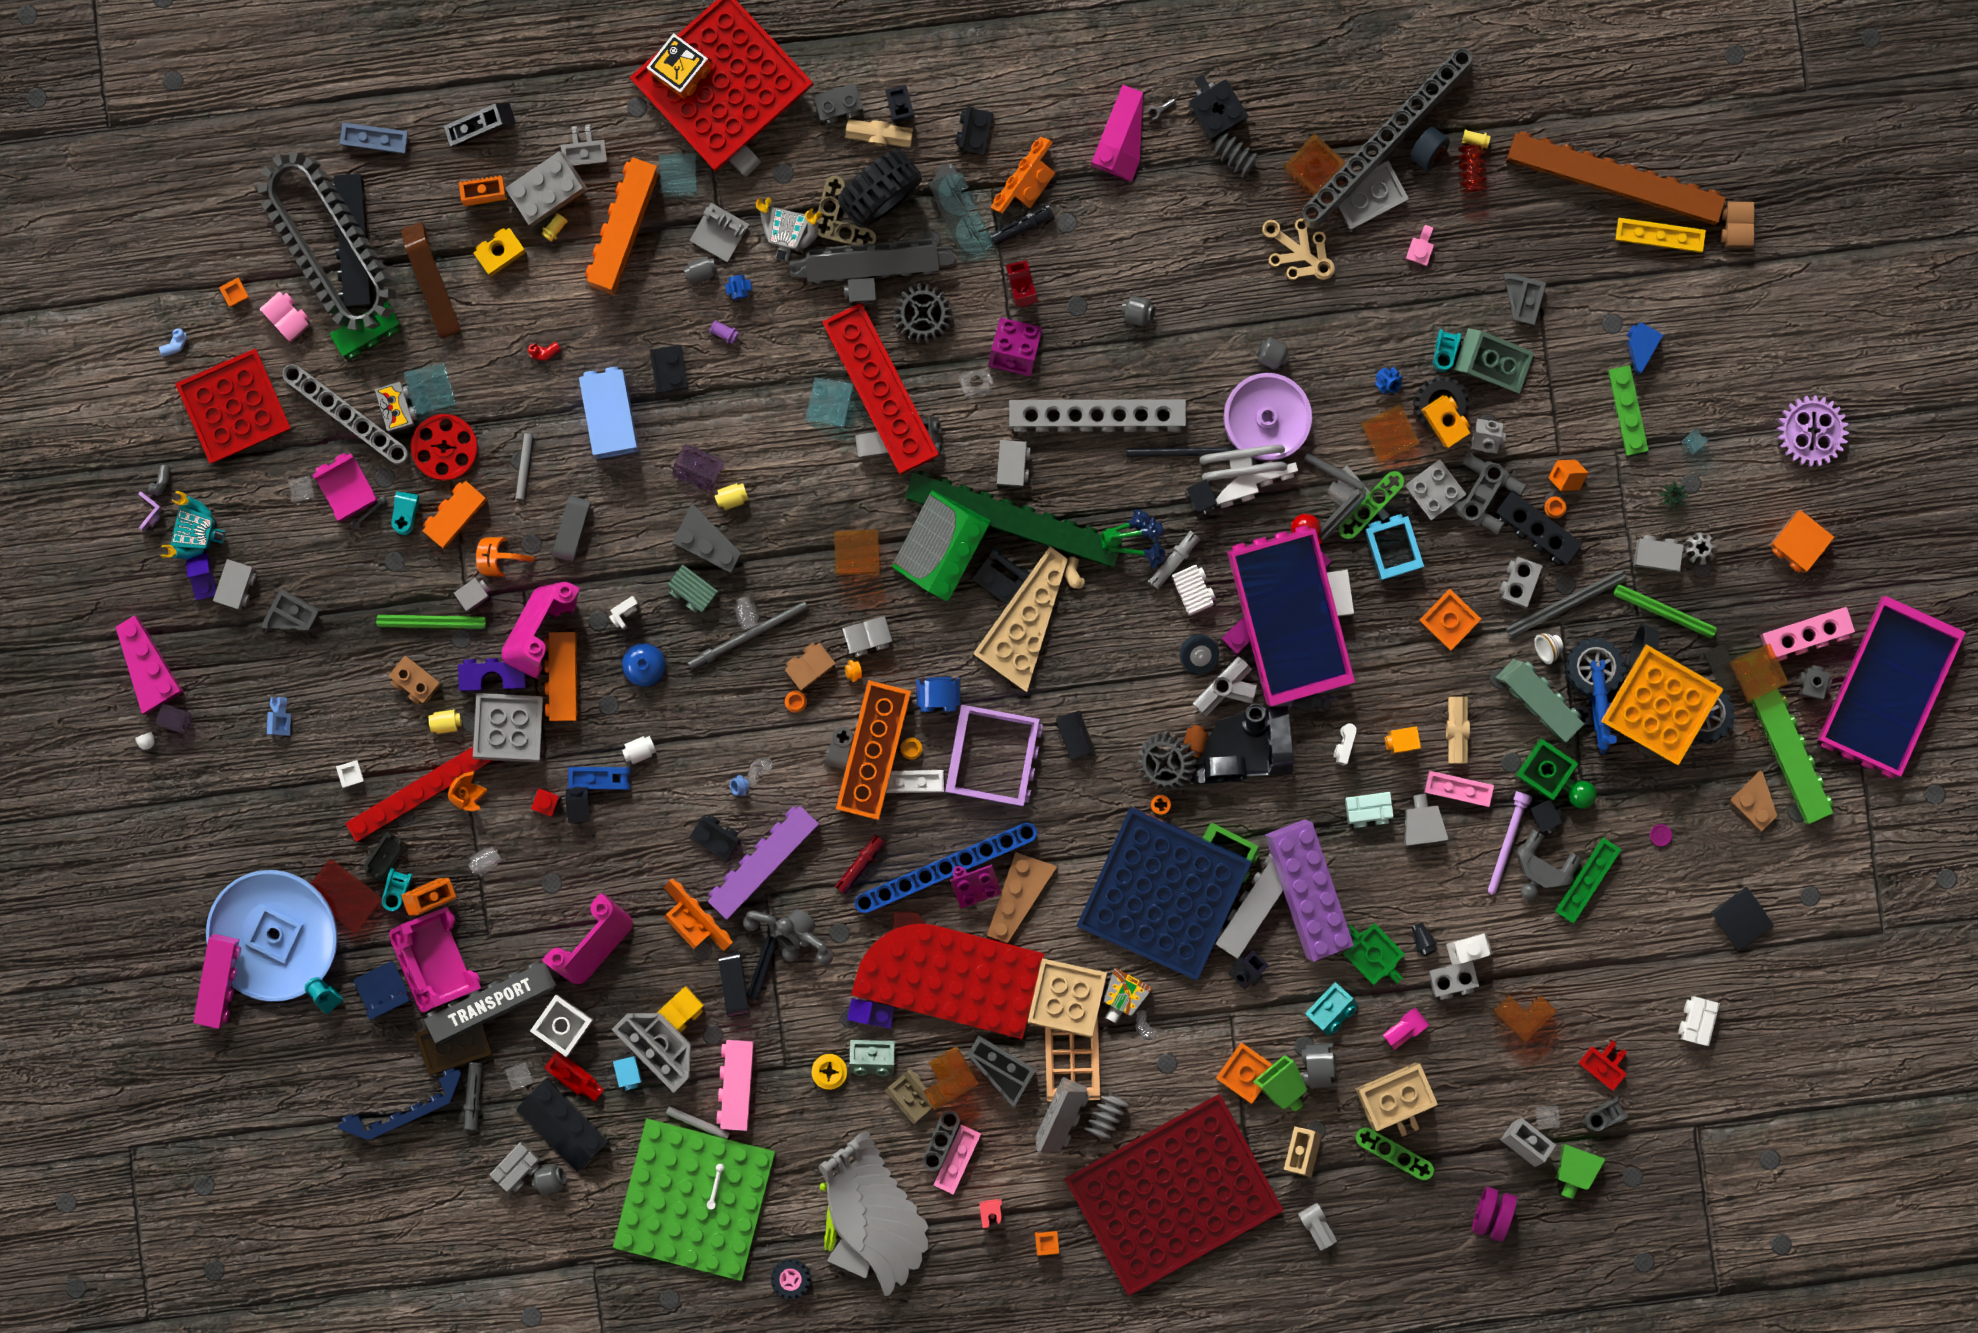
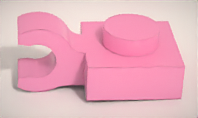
[1406,225,1434,266]

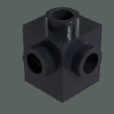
[1229,950,1269,990]

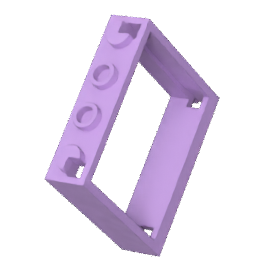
[945,705,1043,807]

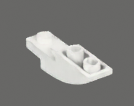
[1216,460,1298,508]

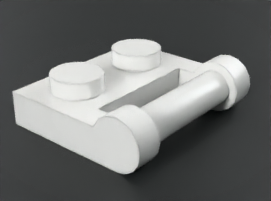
[1333,724,1356,765]

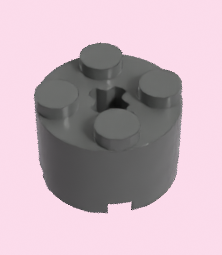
[1302,1043,1337,1089]

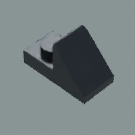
[885,85,915,124]

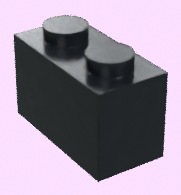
[1185,479,1217,517]

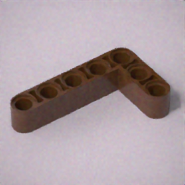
[401,222,462,339]

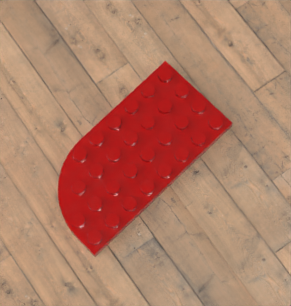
[851,923,1045,1039]

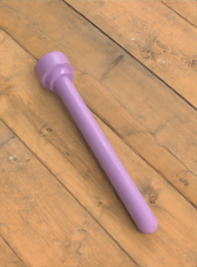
[1488,791,1533,895]

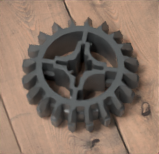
[894,284,952,343]
[1137,731,1197,791]

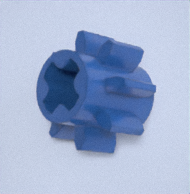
[725,275,752,300]
[1375,367,1403,395]

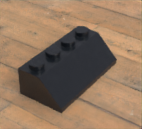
[516,1078,609,1172]

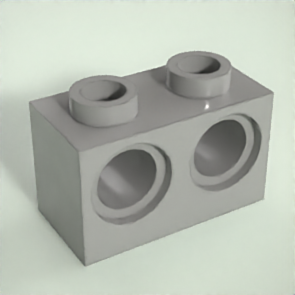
[1499,557,1542,608]
[1428,961,1479,1000]

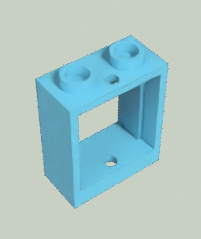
[1365,514,1424,581]

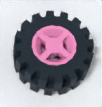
[771,1259,811,1299]

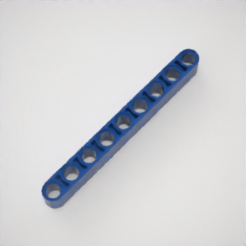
[855,823,1037,913]

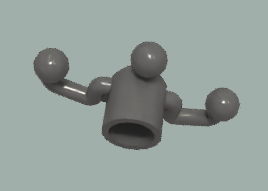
[743,909,833,965]

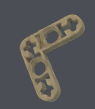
[817,176,876,245]

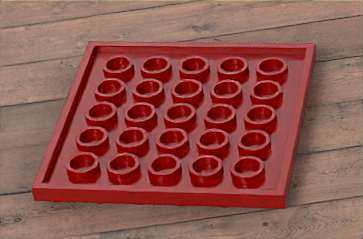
[629,0,814,172]

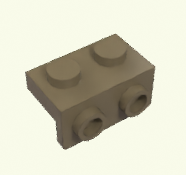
[885,1069,938,1124]

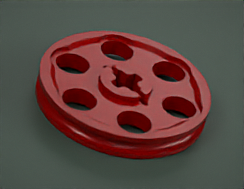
[411,414,478,480]

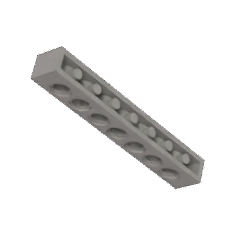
[1009,399,1186,432]

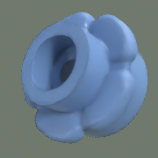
[730,775,749,797]

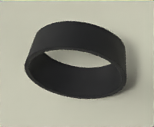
[1629,624,1659,670]

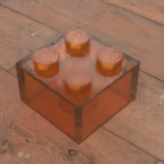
[1283,133,1346,197]

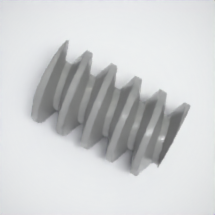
[1084,1090,1128,1139]

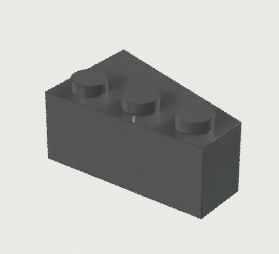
[672,503,742,574]

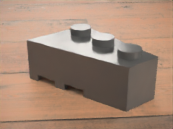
[967,1035,1036,1108]

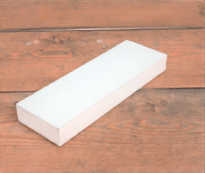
[886,770,944,793]

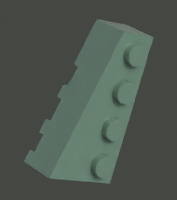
[1495,659,1584,743]

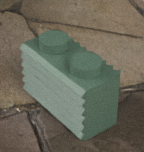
[667,565,719,613]

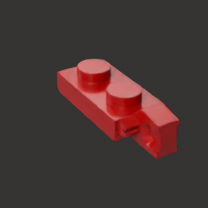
[544,1051,604,1101]

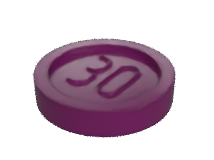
[1649,824,1672,846]

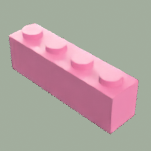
[717,1040,754,1131]

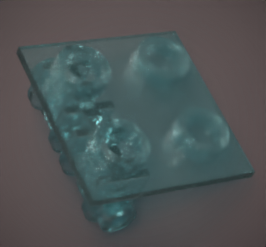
[403,363,456,415]
[805,377,854,428]

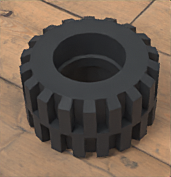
[1413,377,1470,433]

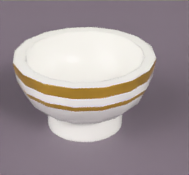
[1535,633,1564,664]

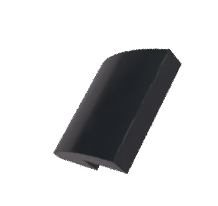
[1711,887,1774,951]

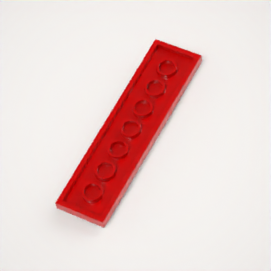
[822,303,939,475]

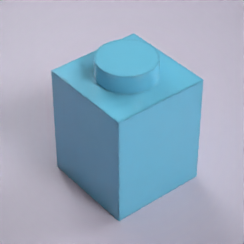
[613,1056,642,1090]

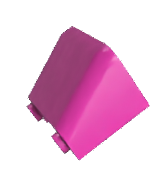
[501,582,580,679]
[542,893,633,984]
[389,907,481,1012]

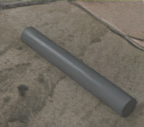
[1304,453,1365,491]

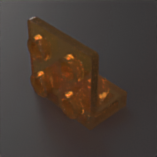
[834,530,880,575]

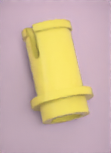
[1462,129,1491,150]
[541,213,568,242]

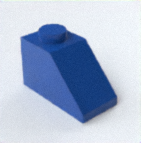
[1626,322,1663,375]

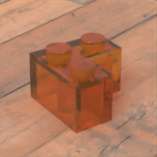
[1492,995,1557,1042]
[923,1046,979,1110]

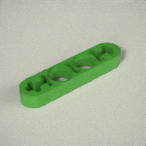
[1339,471,1405,539]
[1355,1127,1434,1180]

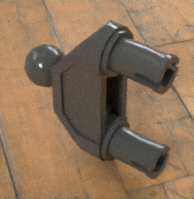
[1517,830,1583,901]

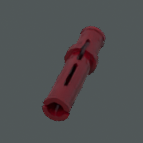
[834,834,886,895]

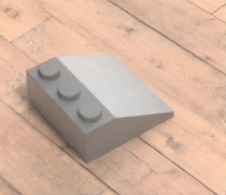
[1036,1077,1089,1152]

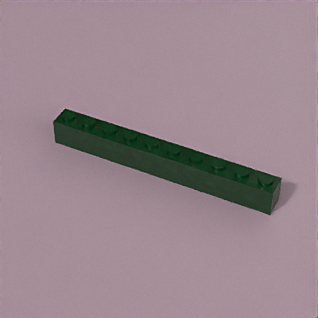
[905,471,1122,568]

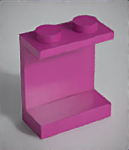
[312,453,378,523]

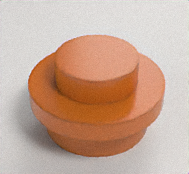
[1544,497,1566,519]
[785,691,807,713]

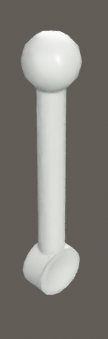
[707,1164,725,1209]

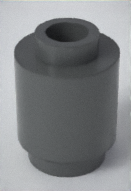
[683,256,718,284]

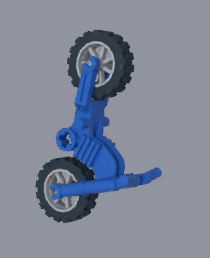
[1565,638,1735,755]

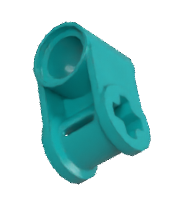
[1432,329,1461,373]
[391,491,420,535]
[382,868,413,912]
[304,977,343,1015]

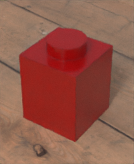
[531,788,561,817]

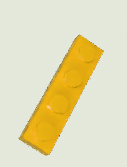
[1615,218,1706,253]

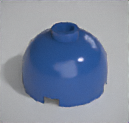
[622,643,666,687]

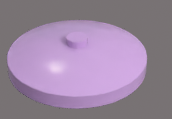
[1223,373,1312,461]

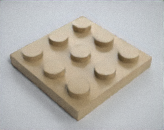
[1028,958,1107,1038]

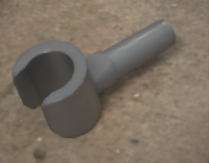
[1147,99,1176,120]

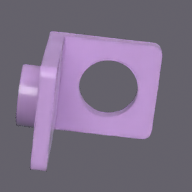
[139,491,163,532]

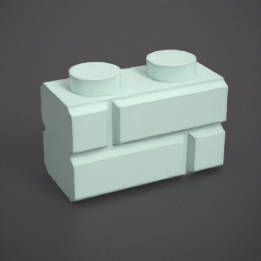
[1345,792,1393,828]

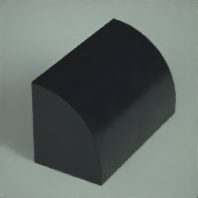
[1056,710,1096,761]

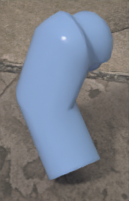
[159,329,186,357]

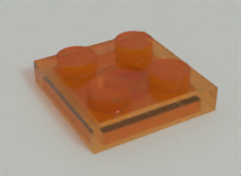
[1361,404,1420,463]
[1729,643,1788,702]

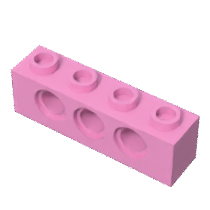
[1760,607,1855,662]

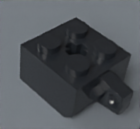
[1188,75,1249,142]

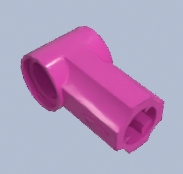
[1383,1007,1429,1050]

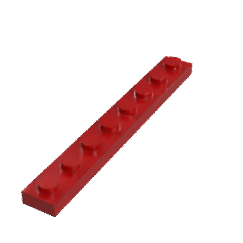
[345,747,494,842]

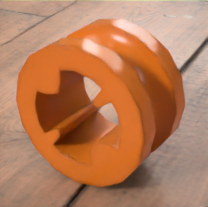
[1151,795,1171,815]

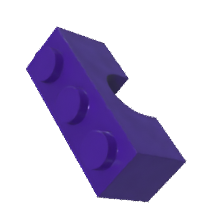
[458,658,527,692]

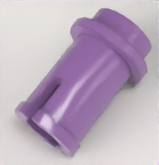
[709,320,739,344]

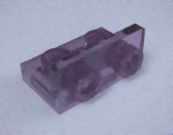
[672,444,725,492]

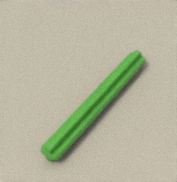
[1614,585,1717,638]
[376,615,486,629]

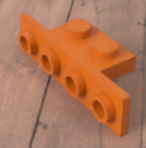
[990,137,1055,214]
[663,878,733,951]

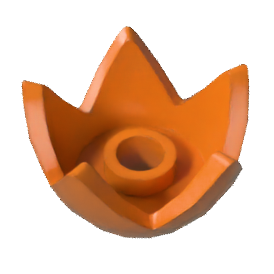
[448,771,487,811]

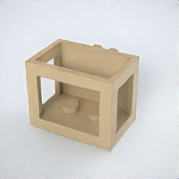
[1355,1062,1438,1137]

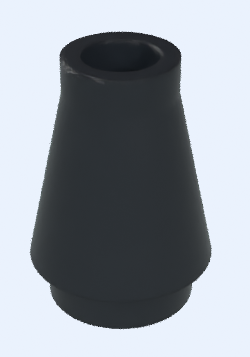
[1411,922,1438,957]

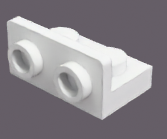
[609,596,639,629]

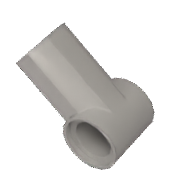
[1298,1203,1337,1250]

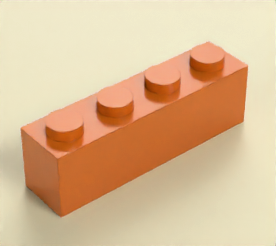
[545,632,578,722]

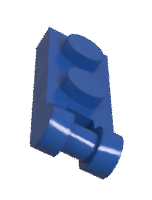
[568,767,631,790]

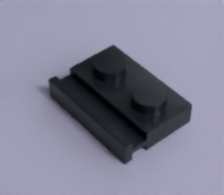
[650,345,688,394]

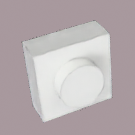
[336,760,364,788]

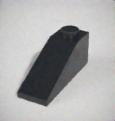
[444,103,516,147]

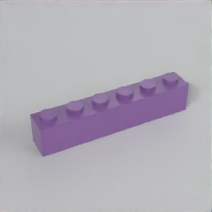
[708,806,819,920]

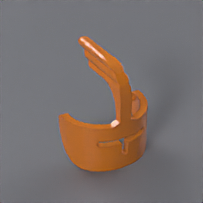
[476,537,535,577]

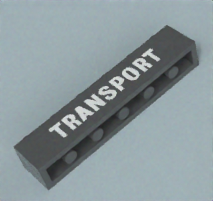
[424,961,557,1046]

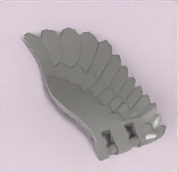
[819,1131,929,1296]

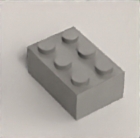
[505,151,588,226]

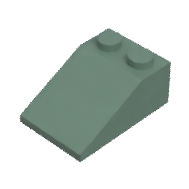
[1454,328,1534,394]

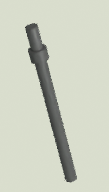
[688,601,809,670]

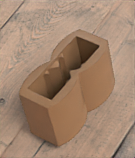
[1721,202,1754,248]
[785,643,836,692]

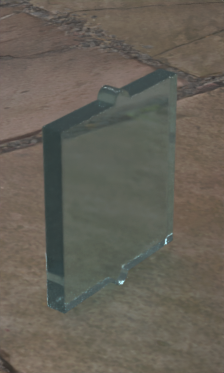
[659,152,697,195]

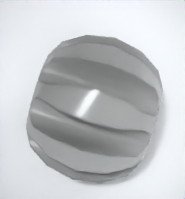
[1684,532,1717,565]

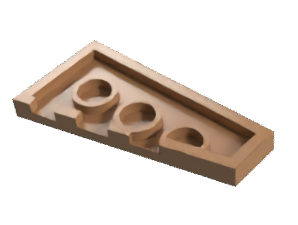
[987,852,1057,943]

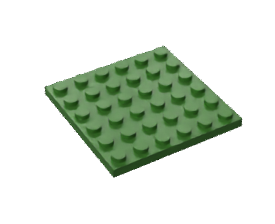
[613,1118,775,1281]

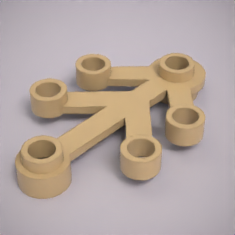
[1262,218,1335,280]

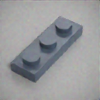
[340,123,409,154]

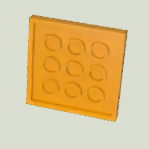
[1601,644,1723,765]

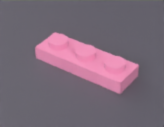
[1424,771,1494,807]
[934,1124,981,1195]

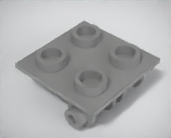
[689,203,749,262]
[1405,460,1466,520]

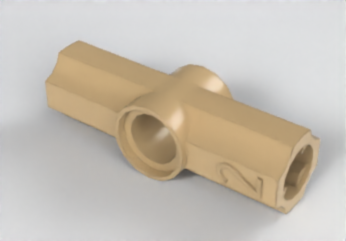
[845,119,913,148]
[1446,697,1470,764]

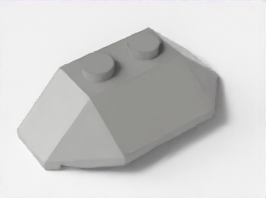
[611,1013,691,1093]

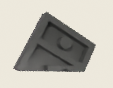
[1504,273,1547,326]
[261,589,320,630]

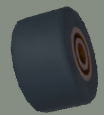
[1411,127,1450,171]

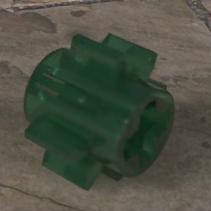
[1659,481,1688,509]

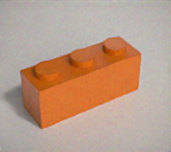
[423,481,488,550]

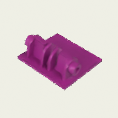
[950,865,1002,909]

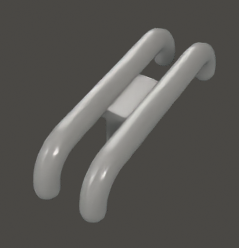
[1200,445,1288,482]

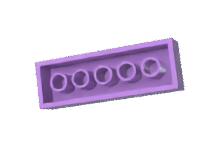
[1265,819,1354,962]

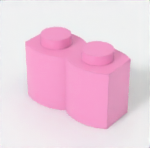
[260,292,310,343]

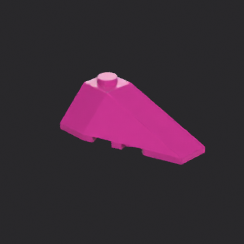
[1091,85,1143,182]

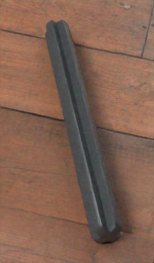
[1506,570,1627,638]

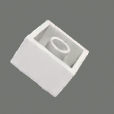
[530,994,594,1057]

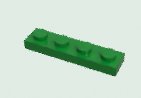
[1554,837,1622,923]

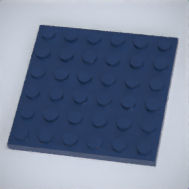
[1077,806,1252,980]

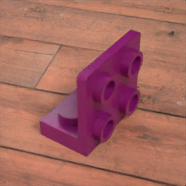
[988,318,1042,377]

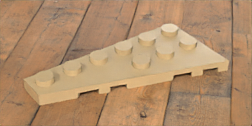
[973,547,1068,692]

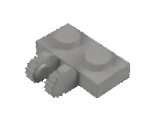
[561,124,608,166]

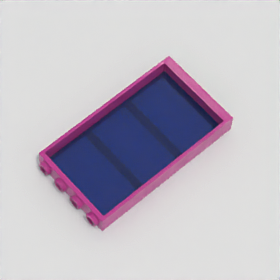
[1227,525,1355,706]
[1817,596,1966,779]

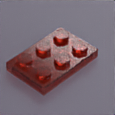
[310,858,382,934]

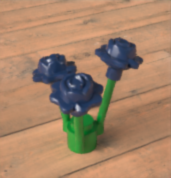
[1101,509,1165,569]

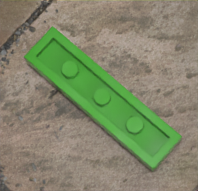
[1608,365,1649,456]

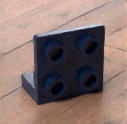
[354,961,412,1020]

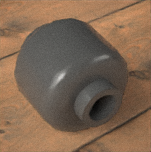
[1121,296,1155,326]
[1255,337,1290,370]
[532,1164,566,1196]

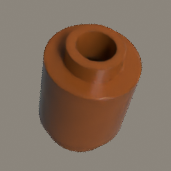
[1183,725,1209,759]

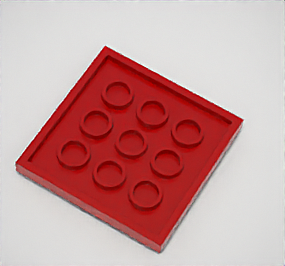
[175,348,291,464]

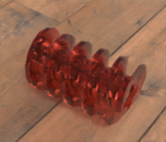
[1458,145,1487,192]

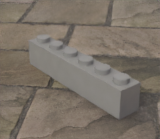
[1215,853,1283,959]

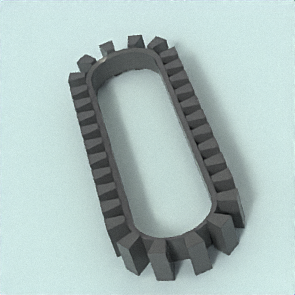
[258,152,396,331]

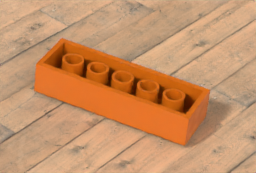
[585,157,660,295]
[836,680,911,820]

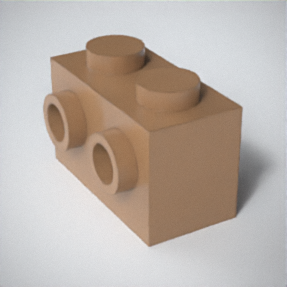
[389,656,441,705]

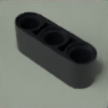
[718,951,749,1018]

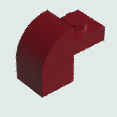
[1006,260,1038,307]

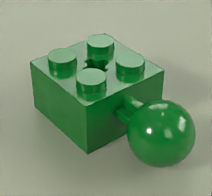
[1514,739,1597,809]

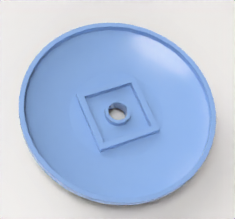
[206,870,337,1001]

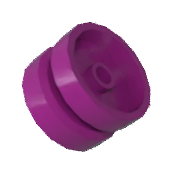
[1471,1186,1517,1242]

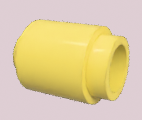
[715,483,749,511]
[429,709,462,734]

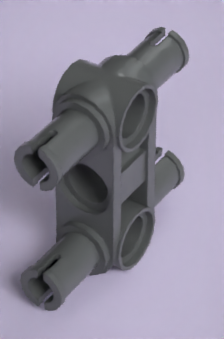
[1450,453,1527,535]

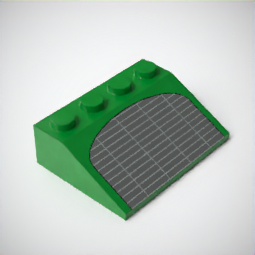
[892,490,991,602]

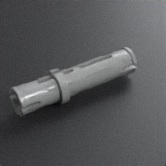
[1148,531,1201,590]

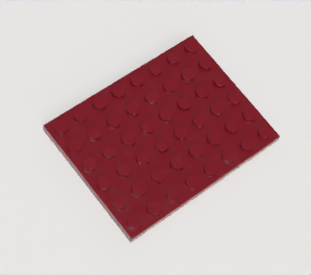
[1064,1093,1284,1296]

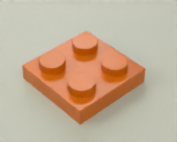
[1419,589,1481,651]
[1216,1042,1273,1104]

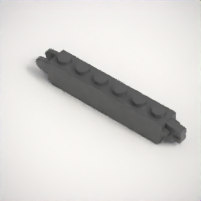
[789,238,956,283]

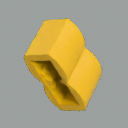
[657,986,704,1033]

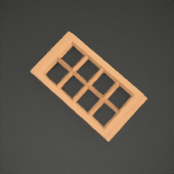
[1045,1016,1100,1101]

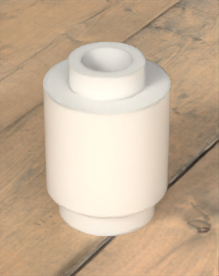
[622,736,656,764]

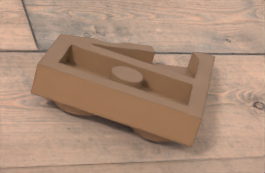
[1730,770,1777,832]

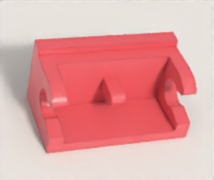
[979,1199,1002,1228]

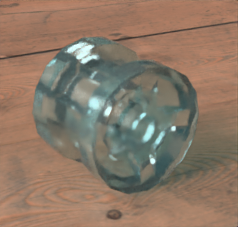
[1681,427,1708,455]

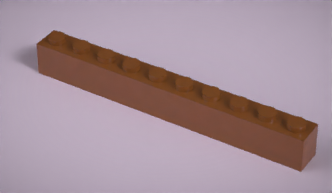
[1506,131,1726,225]

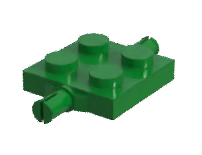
[1342,923,1405,985]

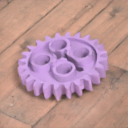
[1776,395,1849,467]

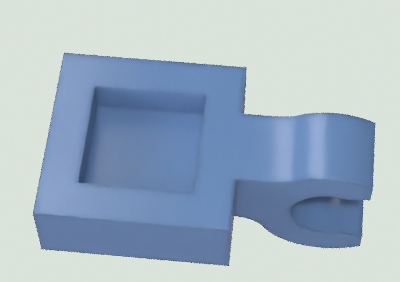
[267,697,291,736]

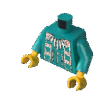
[160,491,226,559]

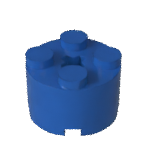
[916,677,961,712]

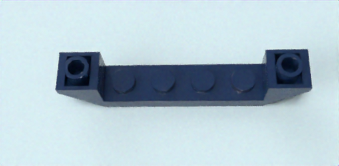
[338,1067,463,1140]

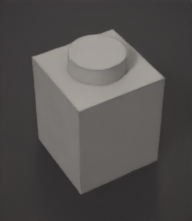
[454,578,490,612]

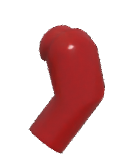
[528,341,562,361]

